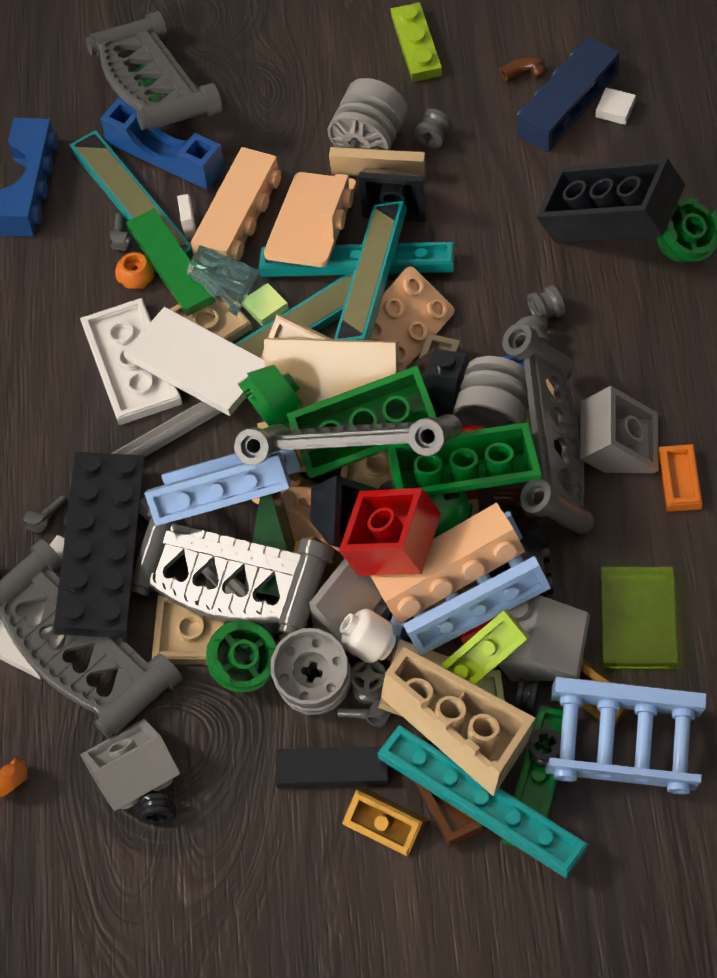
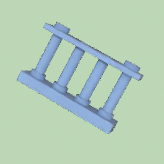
[144,449,303,526]
[403,511,551,656]
[545,677,706,794]

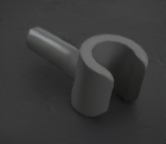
[109,213,130,251]
[23,495,67,534]
[337,699,391,727]

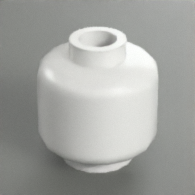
[340,608,396,663]

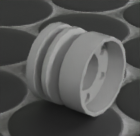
[327,78,408,150]
[452,356,529,428]
[271,628,352,715]

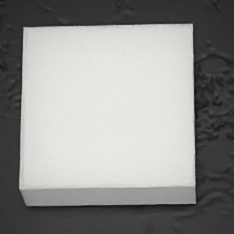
[596,88,636,125]
[177,194,196,240]

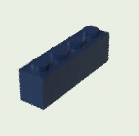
[516,36,620,152]

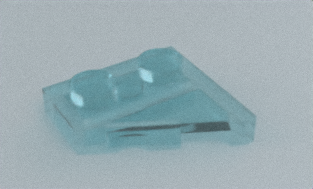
[186,245,259,316]

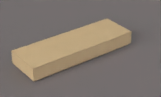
[329,147,426,181]

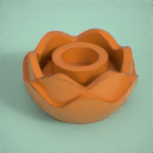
[115,252,155,289]
[0,757,28,798]

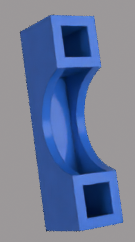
[100,98,225,190]
[0,118,58,237]

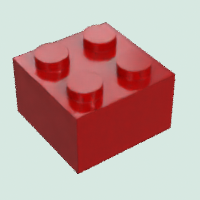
[339,488,441,576]

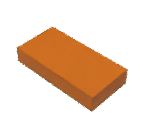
[658,444,703,512]

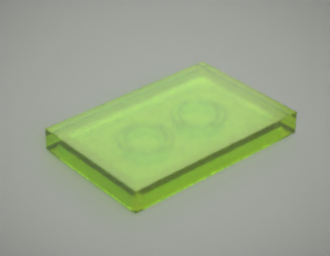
[601,567,677,668]

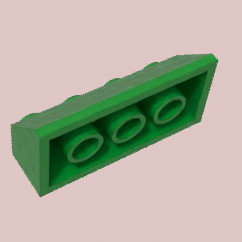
[286,366,437,479]
[387,422,542,496]

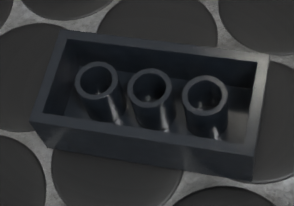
[536,158,685,242]

